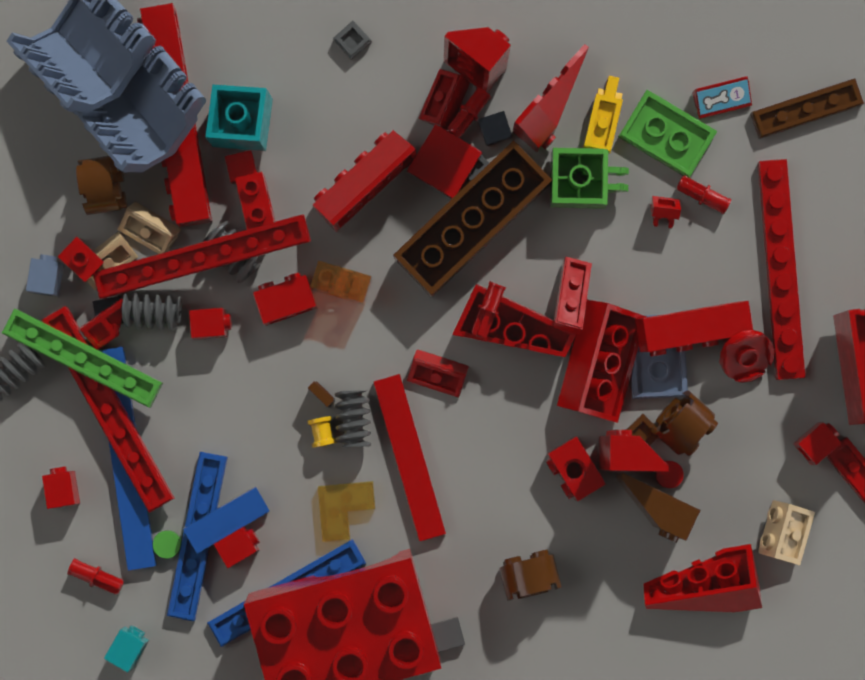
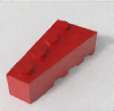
[452,284,576,357]

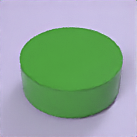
[153,530,182,559]

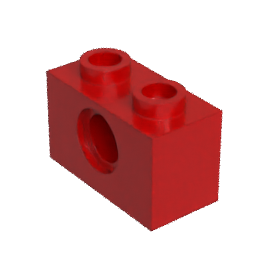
[235,171,276,230]
[546,436,606,502]

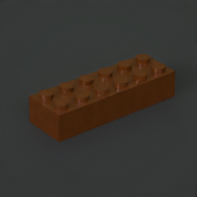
[393,140,552,298]

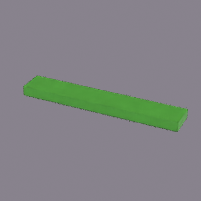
[2,308,163,408]

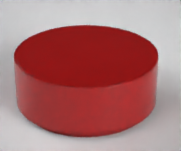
[655,461,684,488]

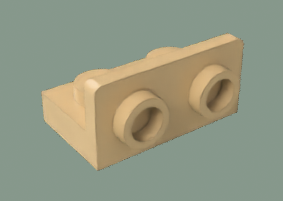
[758,500,815,565]

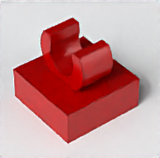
[651,196,681,229]

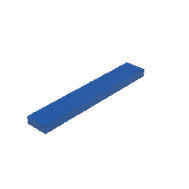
[167,452,228,621]
[207,539,366,647]

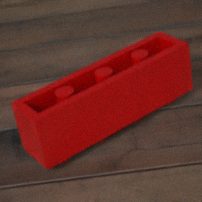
[635,300,753,357]

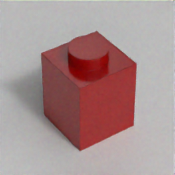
[189,308,232,340]
[793,422,842,465]
[42,466,80,509]
[214,526,260,568]

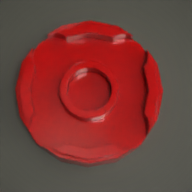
[719,330,775,383]

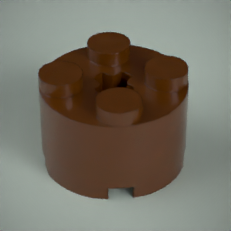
[76,156,128,215]
[652,391,718,456]
[499,549,562,601]

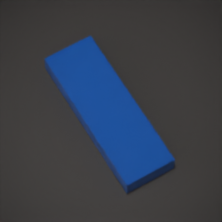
[183,487,269,553]

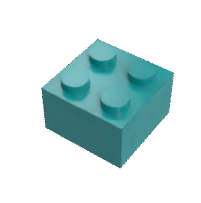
[205,84,273,151]

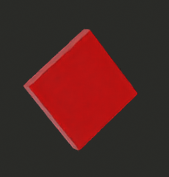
[407,124,483,199]

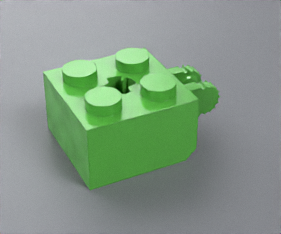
[550,148,629,209]

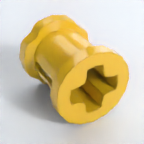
[307,416,337,448]

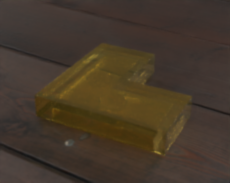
[318,481,376,542]

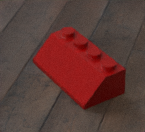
[443,27,511,92]
[312,130,416,232]
[557,299,647,423]
[599,430,669,472]

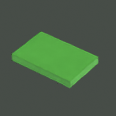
[618,90,717,178]

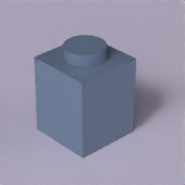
[26,254,64,297]

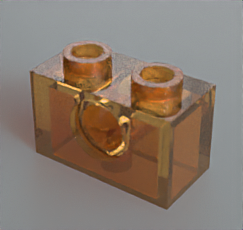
[310,260,373,306]

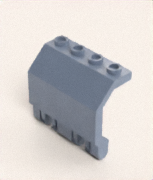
[7,0,153,113]
[73,24,206,173]

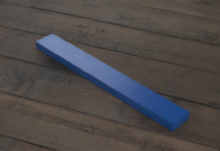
[99,347,157,571]

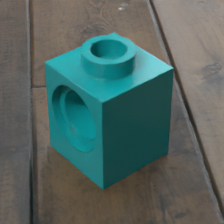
[103,625,149,673]

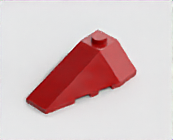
[512,44,589,152]
[643,544,762,613]

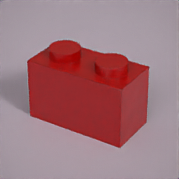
[253,273,318,326]

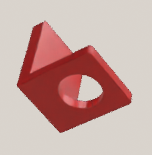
[57,236,104,282]

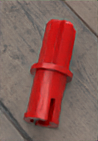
[447,87,491,138]
[677,176,732,215]
[471,281,506,338]
[67,558,124,595]

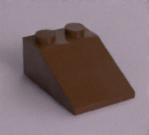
[615,473,701,543]

